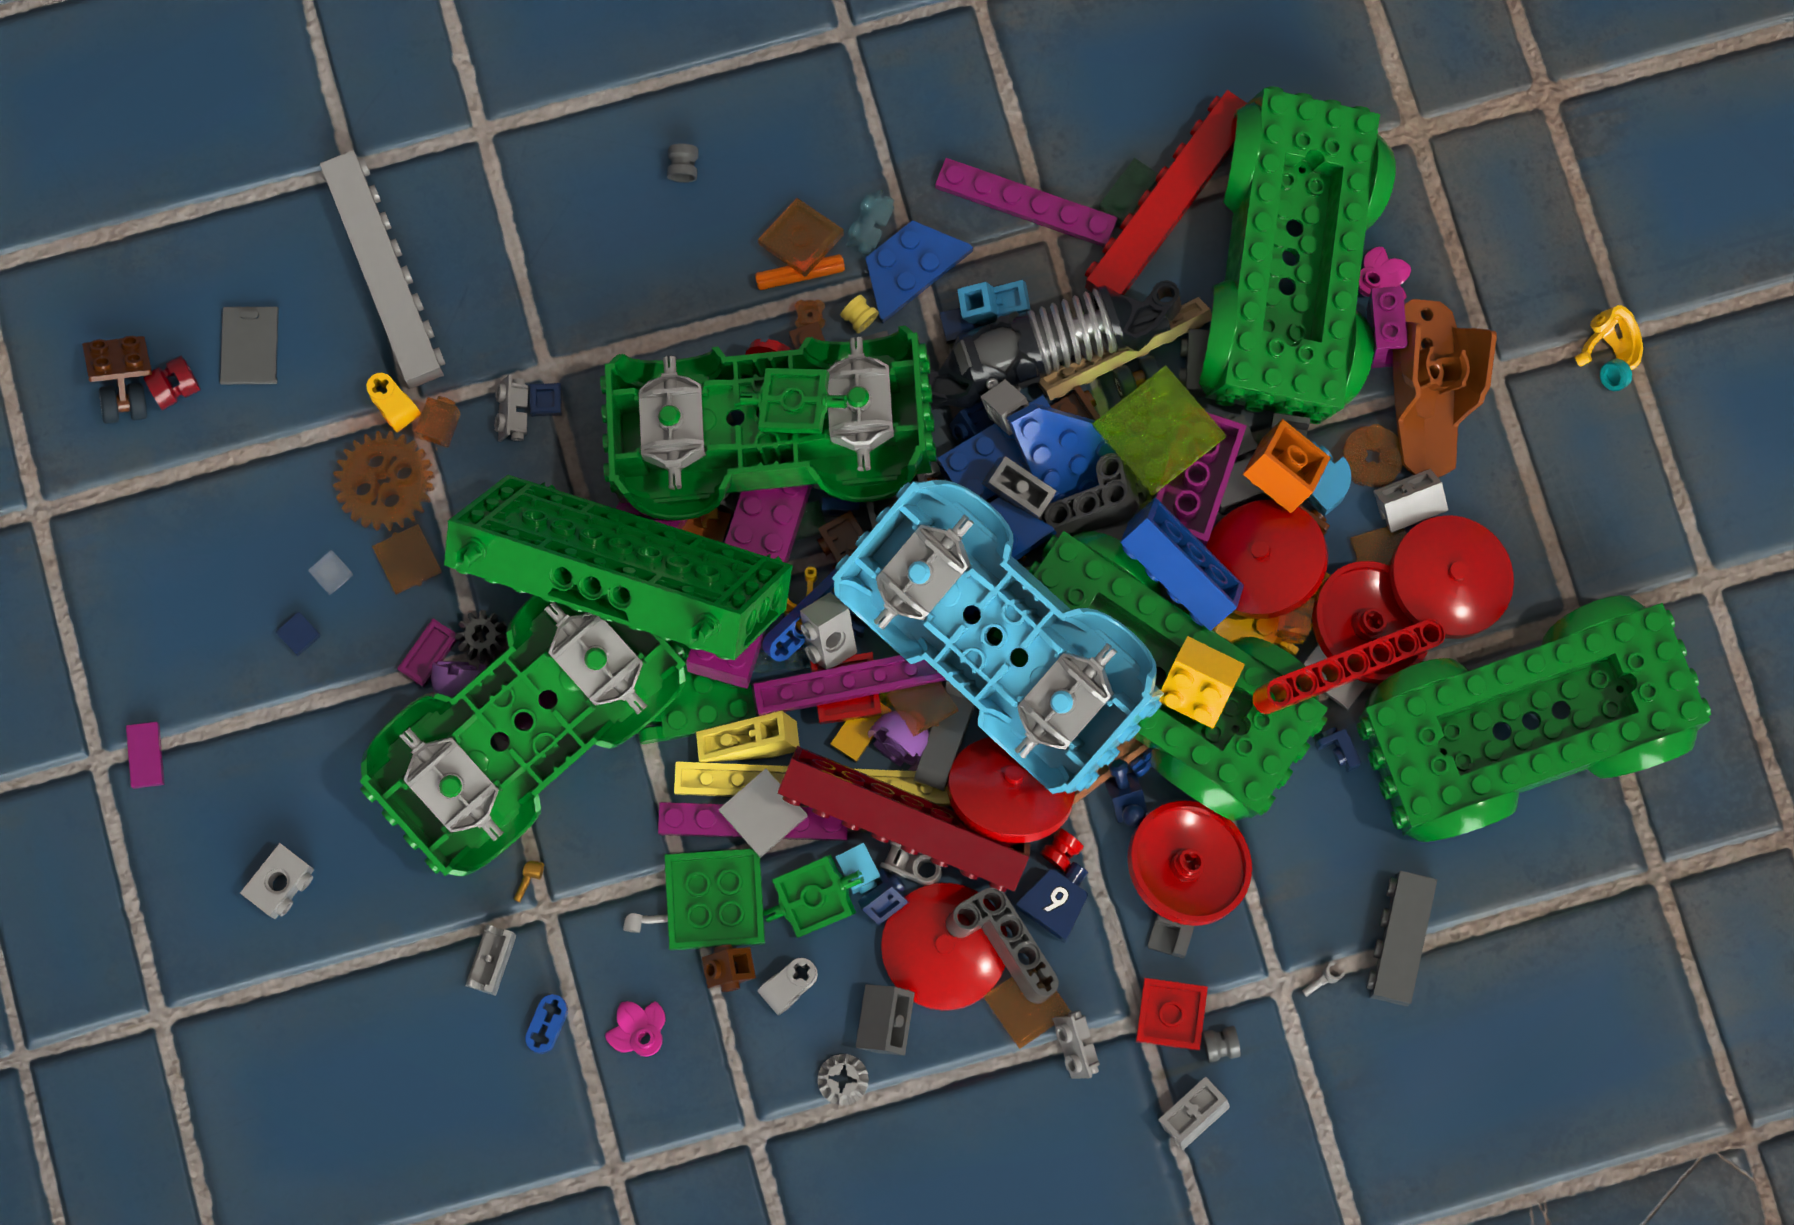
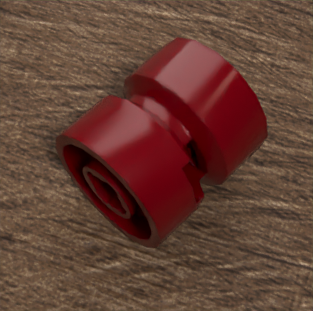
[143,355,201,410]

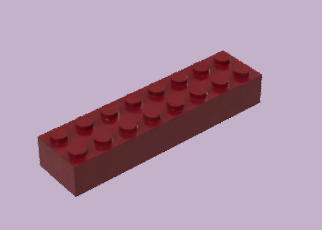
[777,746,1031,892]

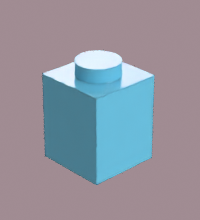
[835,843,881,896]

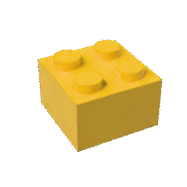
[1159,636,1245,729]

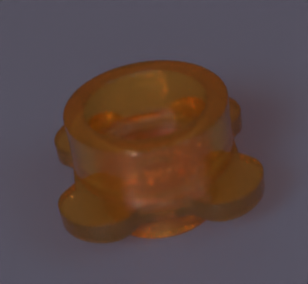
[795,300,825,329]

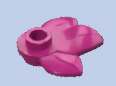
[1358,247,1411,300]
[605,1001,666,1057]

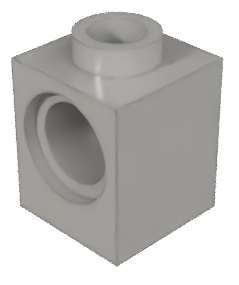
[981,379,1029,436]

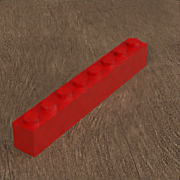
[1084,90,1247,296]

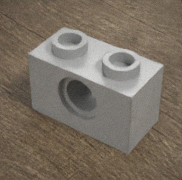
[800,592,857,670]
[240,843,315,919]

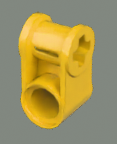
[366,373,421,433]

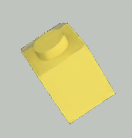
[696,711,800,763]

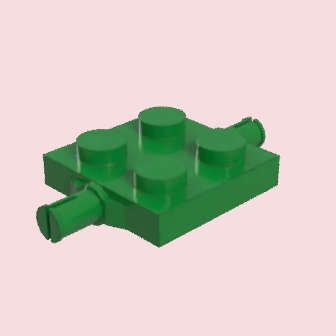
[740,368,847,434]
[763,854,864,938]

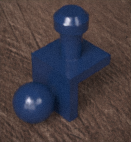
[1104,759,1148,828]

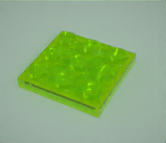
[1092,365,1226,496]

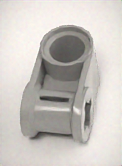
[879,841,942,886]
[757,958,818,1016]

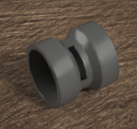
[667,144,699,183]
[1202,1026,1241,1063]

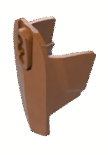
[1393,299,1497,477]

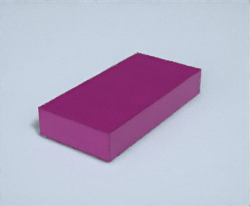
[397,618,457,688]
[126,722,165,789]

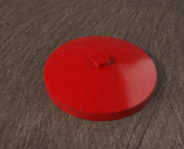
[1206,500,1328,619]
[1390,515,1514,639]
[1312,561,1428,684]
[947,737,1075,843]
[1127,801,1252,926]
[881,883,1008,1011]

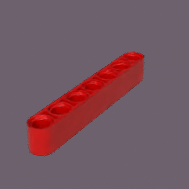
[1252,619,1445,714]

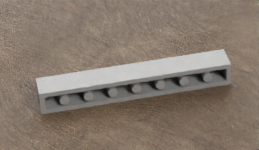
[320,150,446,389]

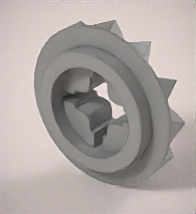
[818,1054,869,1105]

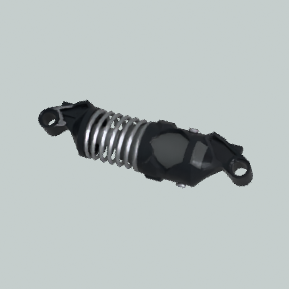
[928,280,1182,410]

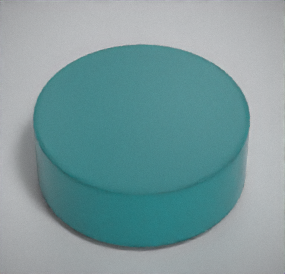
[1600,359,1632,391]

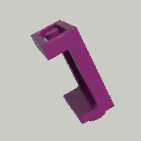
[1366,286,1408,368]

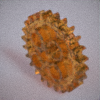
[333,431,435,531]

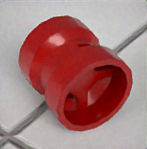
[1040,828,1084,872]

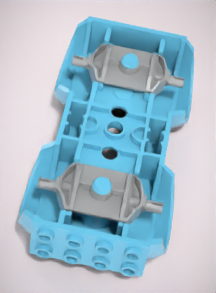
[832,480,1164,794]

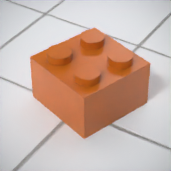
[1243,419,1331,513]

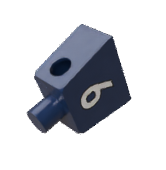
[1016,862,1088,943]

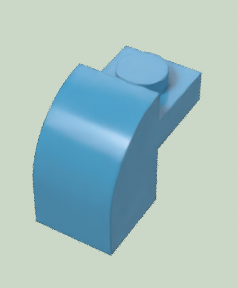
[957,280,1031,325]
[1307,441,1351,517]

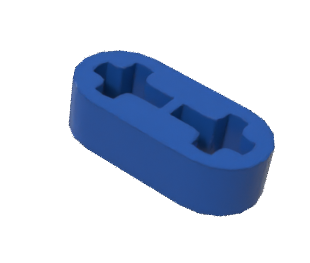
[525,994,568,1054]

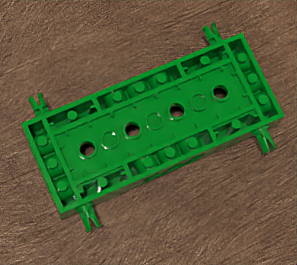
[444,475,793,660]

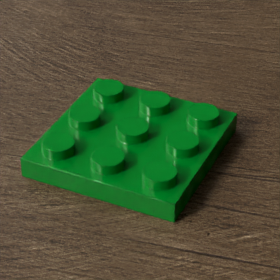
[665,849,765,950]

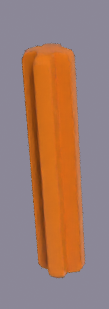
[755,254,845,290]

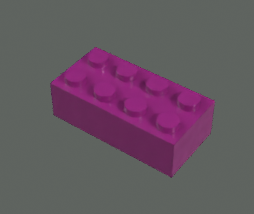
[1156,406,1247,547]

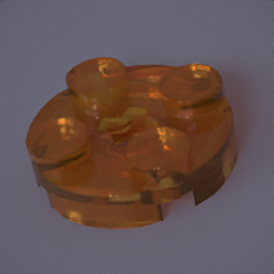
[1342,424,1402,488]

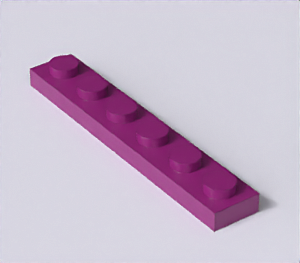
[935,158,1117,247]
[753,655,946,716]
[658,802,848,841]

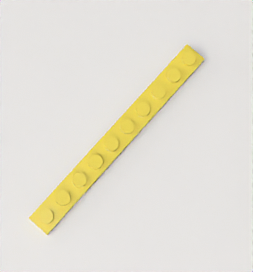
[674,762,951,806]

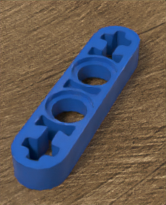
[763,569,843,662]

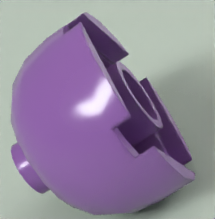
[431,661,488,697]
[868,711,930,771]

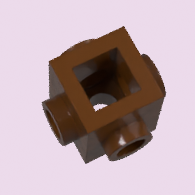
[702,944,756,992]

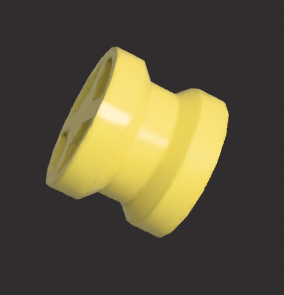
[840,295,879,333]

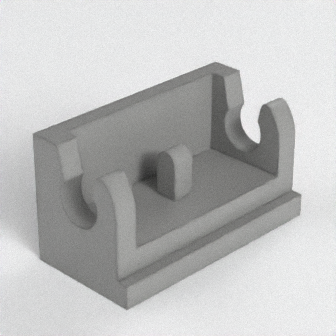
[1373,469,1449,533]
[465,924,517,996]
[1158,1077,1230,1150]

